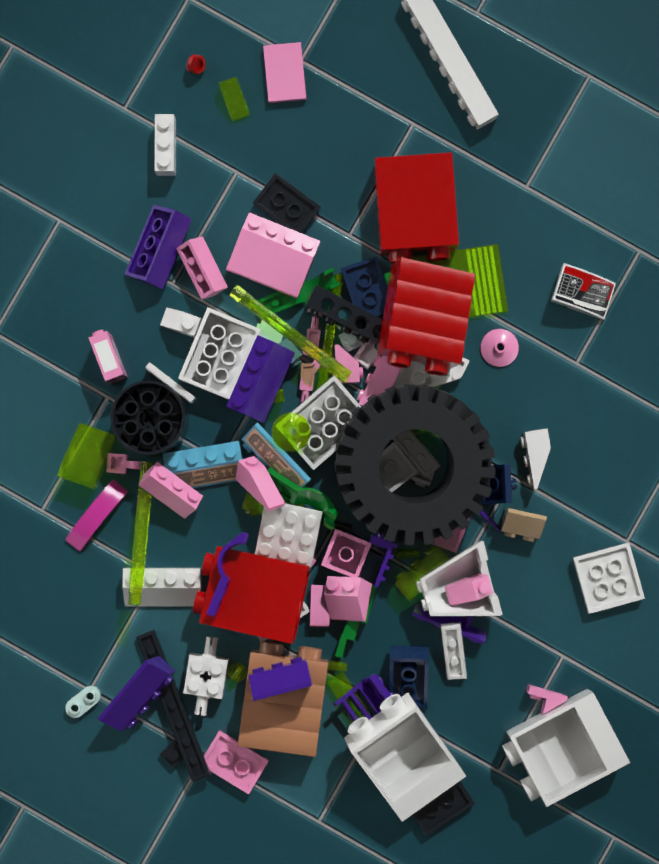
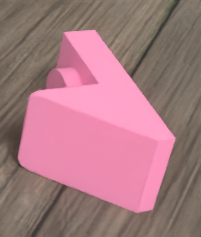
[526,684,568,714]

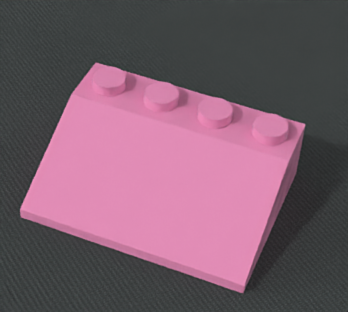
[226,212,320,298]

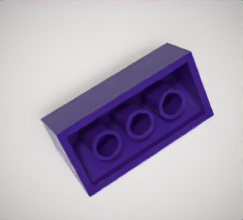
[124,205,192,289]
[226,335,295,423]
[97,656,176,732]

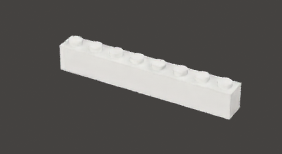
[401,0,499,130]

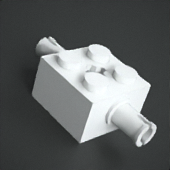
[183,636,229,716]

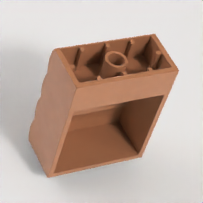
[238,641,328,757]

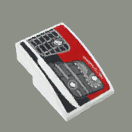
[551,263,616,320]

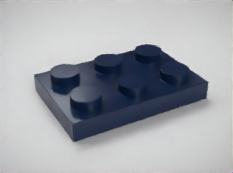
[341,256,388,323]

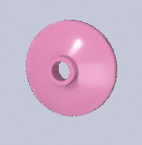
[480,329,519,367]

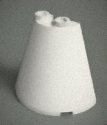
[416,541,502,616]

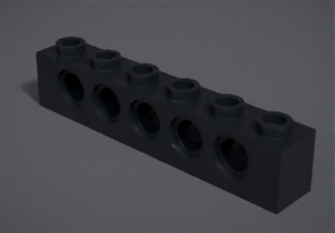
[303,285,383,350]

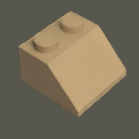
[500,508,547,542]

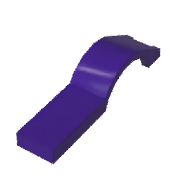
[206,532,249,617]

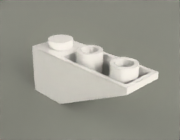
[520,428,551,489]

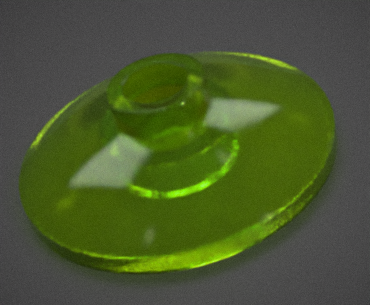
[272,412,310,451]

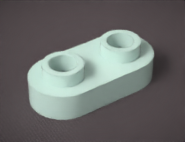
[65,686,101,718]

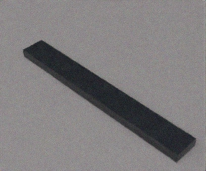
[136,630,211,782]

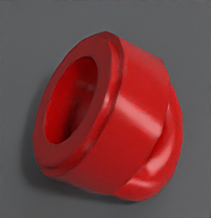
[186,54,206,74]

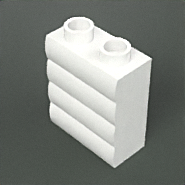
[502,689,630,807]
[344,693,466,822]

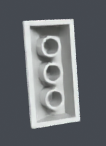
[123,568,202,606]

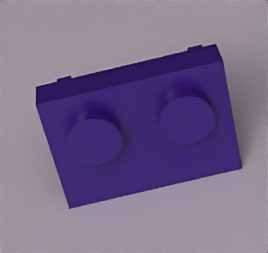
[369,533,398,587]
[333,673,393,722]

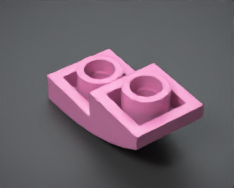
[310,585,330,627]

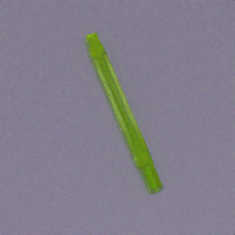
[229,285,352,383]
[128,462,154,606]

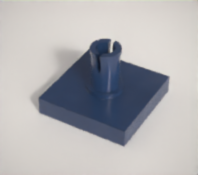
[481,464,517,504]

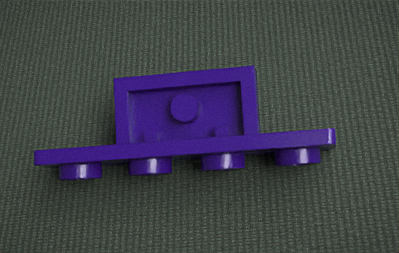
[412,604,487,644]

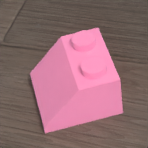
[324,576,372,622]

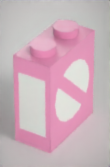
[89,330,128,384]

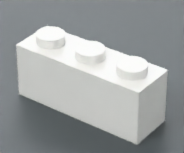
[155,114,176,176]

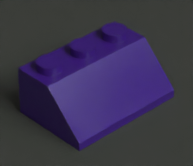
[248,657,312,701]

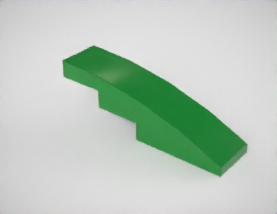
[335,585,376,658]

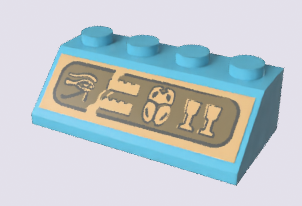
[242,422,311,488]
[163,441,243,488]

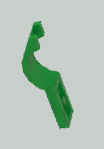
[255,268,341,319]
[267,468,339,530]

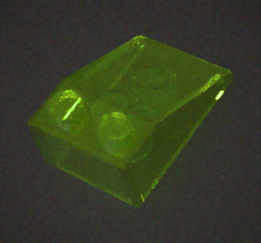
[57,423,116,489]

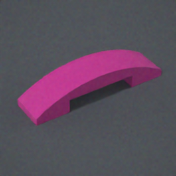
[65,480,128,552]

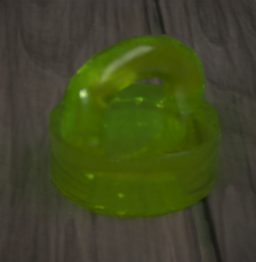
[228,662,247,682]

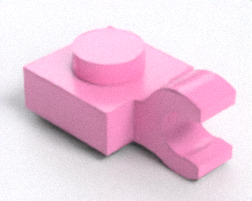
[106,453,142,474]

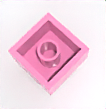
[321,529,371,577]

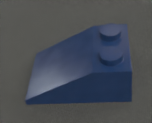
[389,646,429,709]

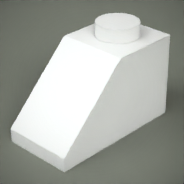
[160,308,202,338]

